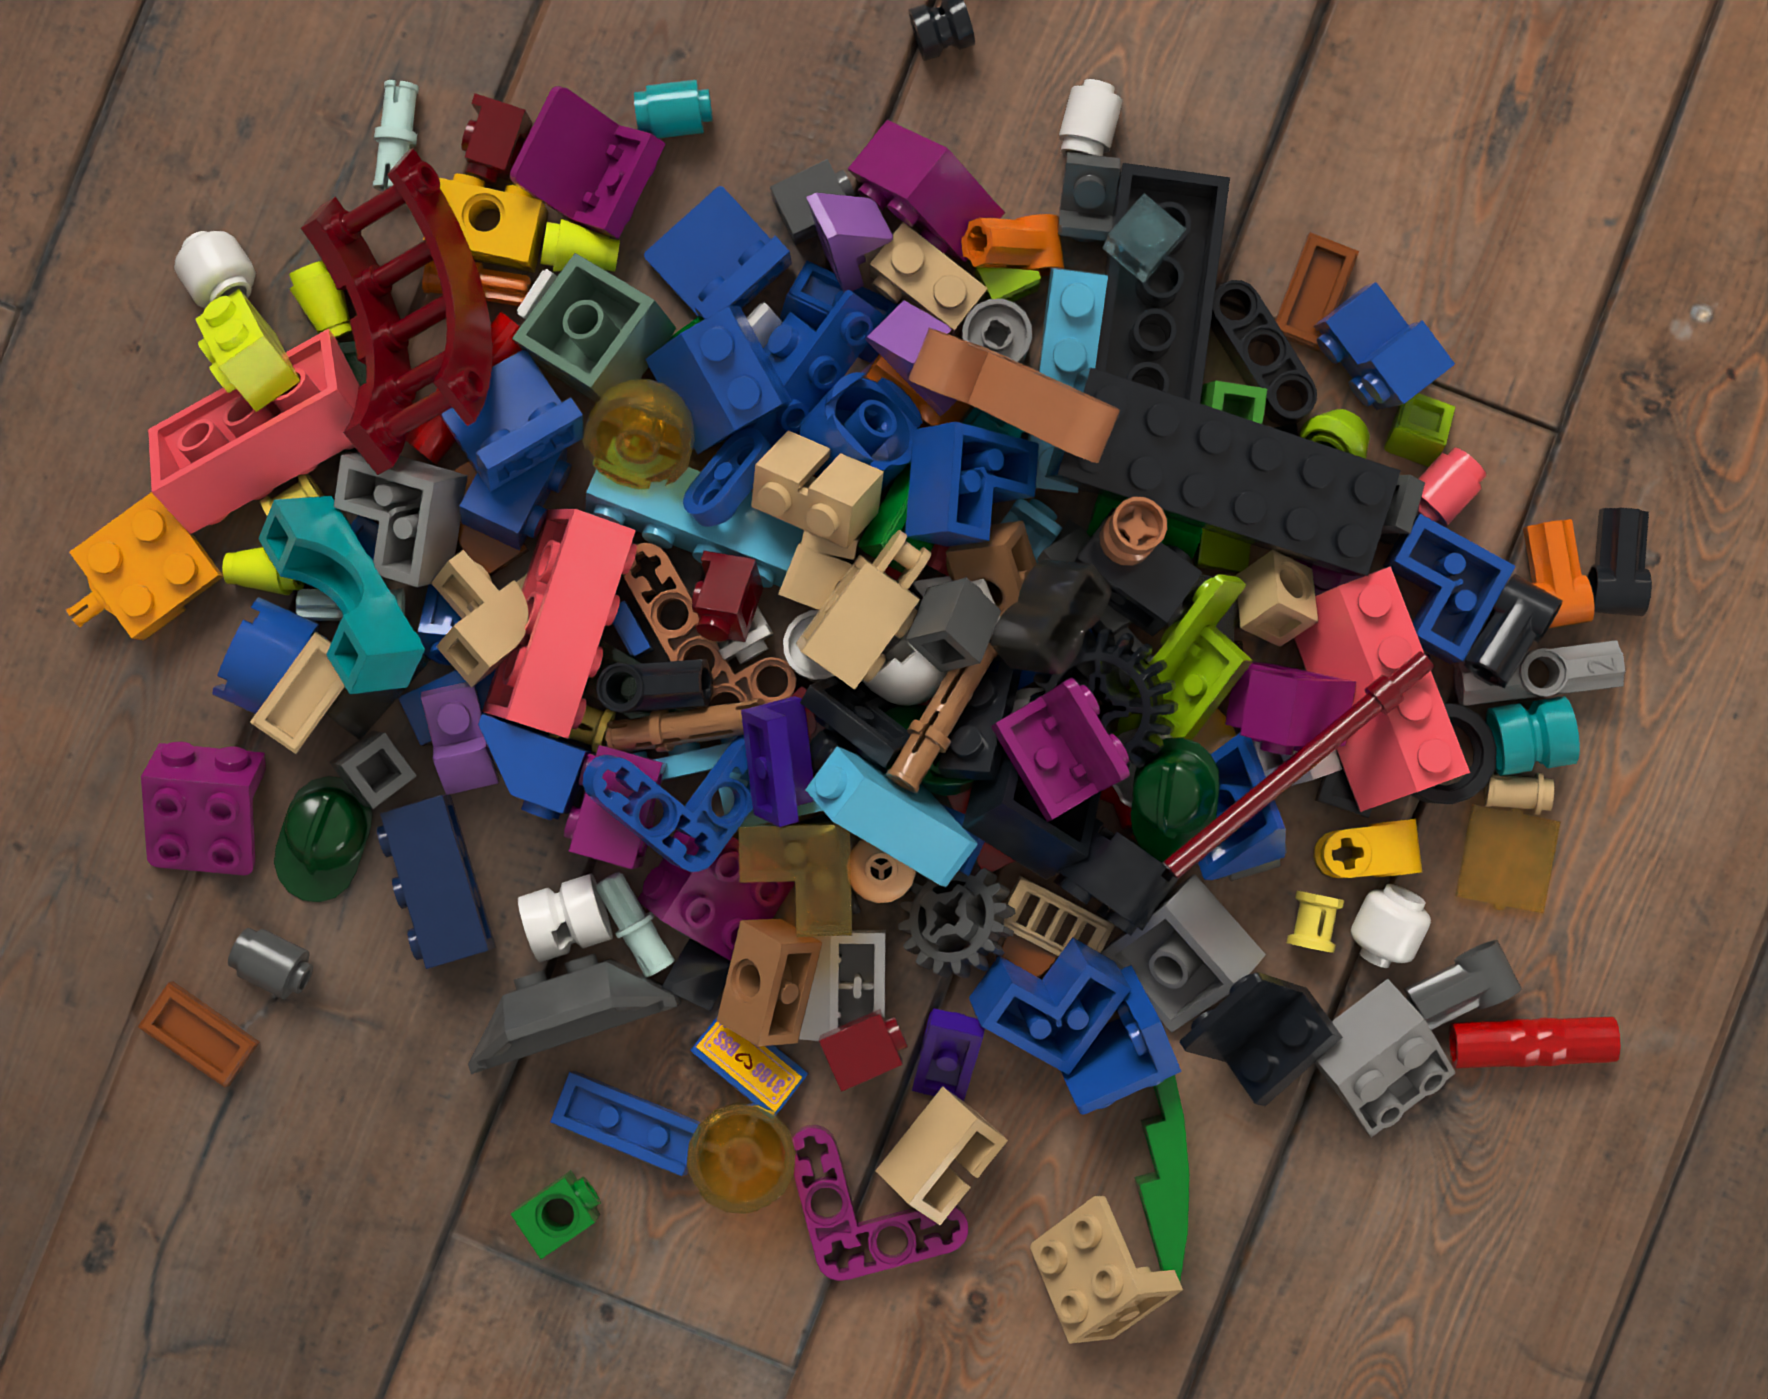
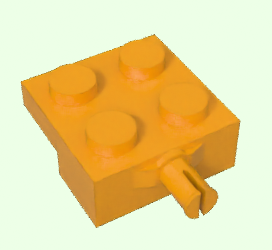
[66,492,223,641]

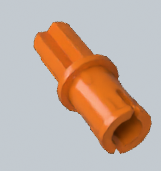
[422,261,532,306]

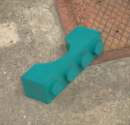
[258,496,425,694]

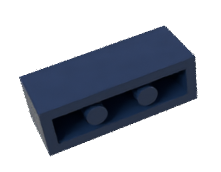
[377,795,496,969]

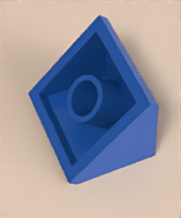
[1198,733,1286,880]

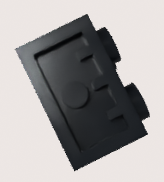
[1180,972,1343,1106]

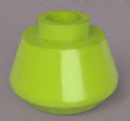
[1299,409,1370,459]

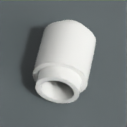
[1059,79,1123,156]

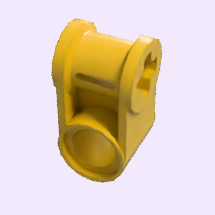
[1313,819,1422,878]

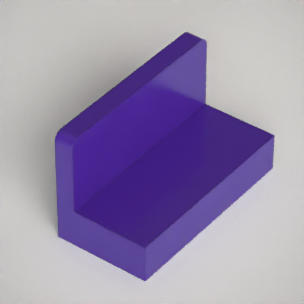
[741,696,814,827]

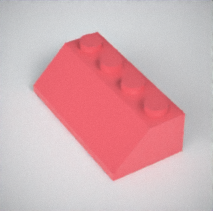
[148,329,360,535]
[482,509,637,739]
[1294,567,1470,812]

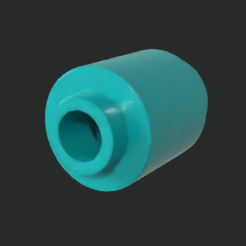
[634,79,713,139]

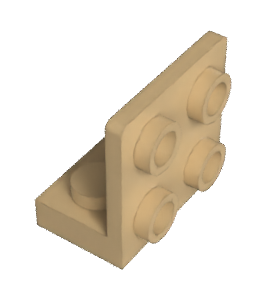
[1030,1196,1183,1344]

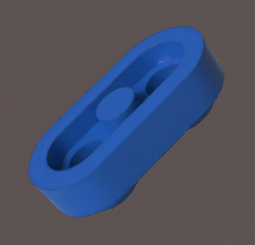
[683,428,773,527]

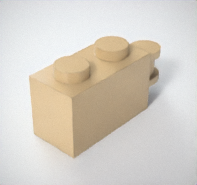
[796,530,931,690]

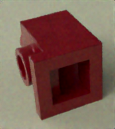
[461,93,532,184]
[692,551,763,642]

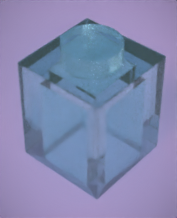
[1103,193,1186,283]

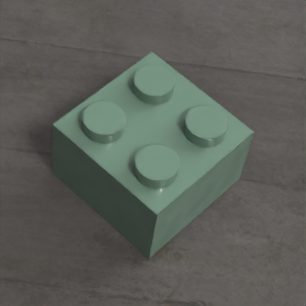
[512,253,677,414]

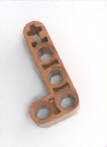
[908,328,1120,463]
[623,543,798,708]

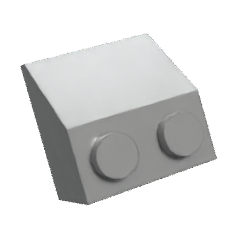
[1101,874,1266,1033]

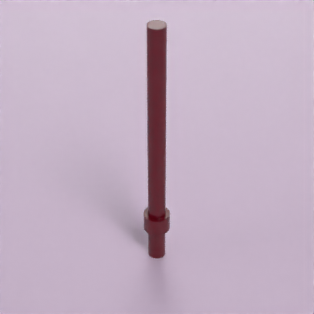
[1163,651,1434,879]

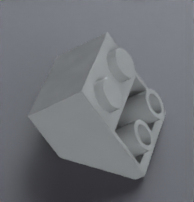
[799,929,886,1041]
[1315,979,1456,1138]

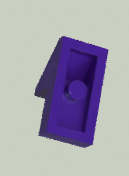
[911,1008,985,1101]

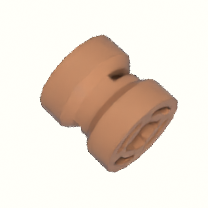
[1100,497,1167,565]

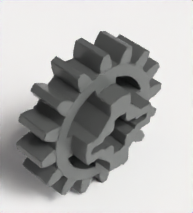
[898,864,1016,979]

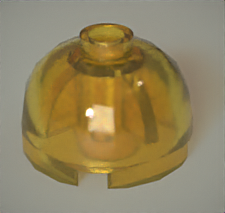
[583,379,695,489]
[687,1102,796,1214]

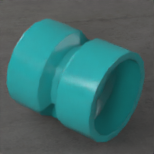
[1485,696,1580,776]

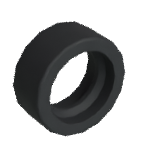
[1410,703,1497,804]

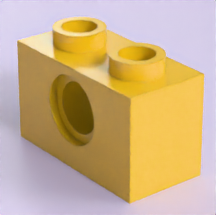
[423,174,548,273]

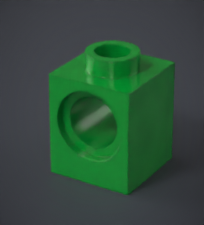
[510,1170,601,1259]

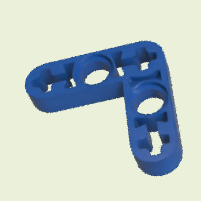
[583,735,753,872]

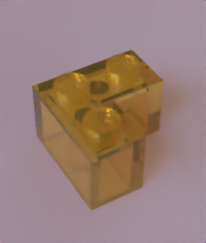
[738,823,852,937]

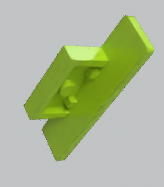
[1105,574,1253,740]

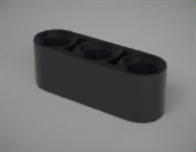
[1210,280,1317,426]

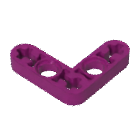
[789,1125,968,1281]

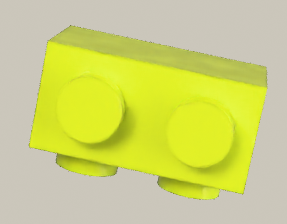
[195,288,300,412]

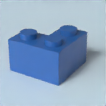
[1314,282,1455,410]
[905,421,1039,547]
[1383,514,1516,664]
[969,937,1131,1075]

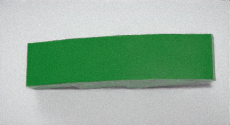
[1134,1075,1190,1281]

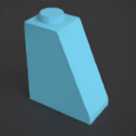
[805,746,978,887]

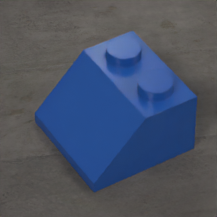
[645,306,792,454]
[478,714,596,820]

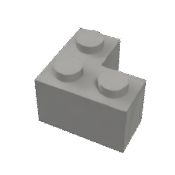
[333,452,468,587]

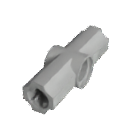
[1453,640,1626,706]

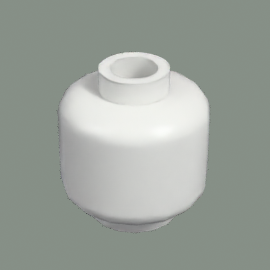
[174,231,256,309]
[1350,884,1431,968]

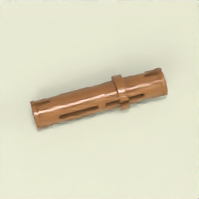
[886,643,998,793]
[606,698,765,753]

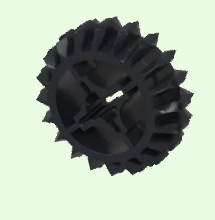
[1029,628,1178,769]

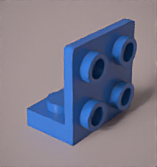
[644,186,792,319]
[440,350,583,492]
[1061,965,1182,1115]

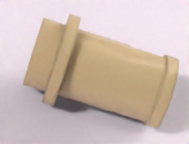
[1484,773,1554,815]

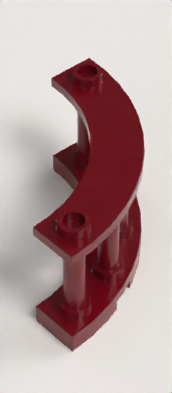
[301,148,493,475]

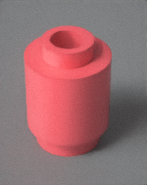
[1417,447,1486,527]

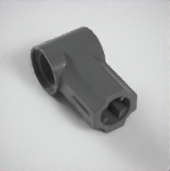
[1404,940,1522,1030]

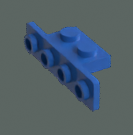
[745,290,885,446]

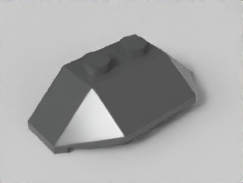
[468,953,682,1074]

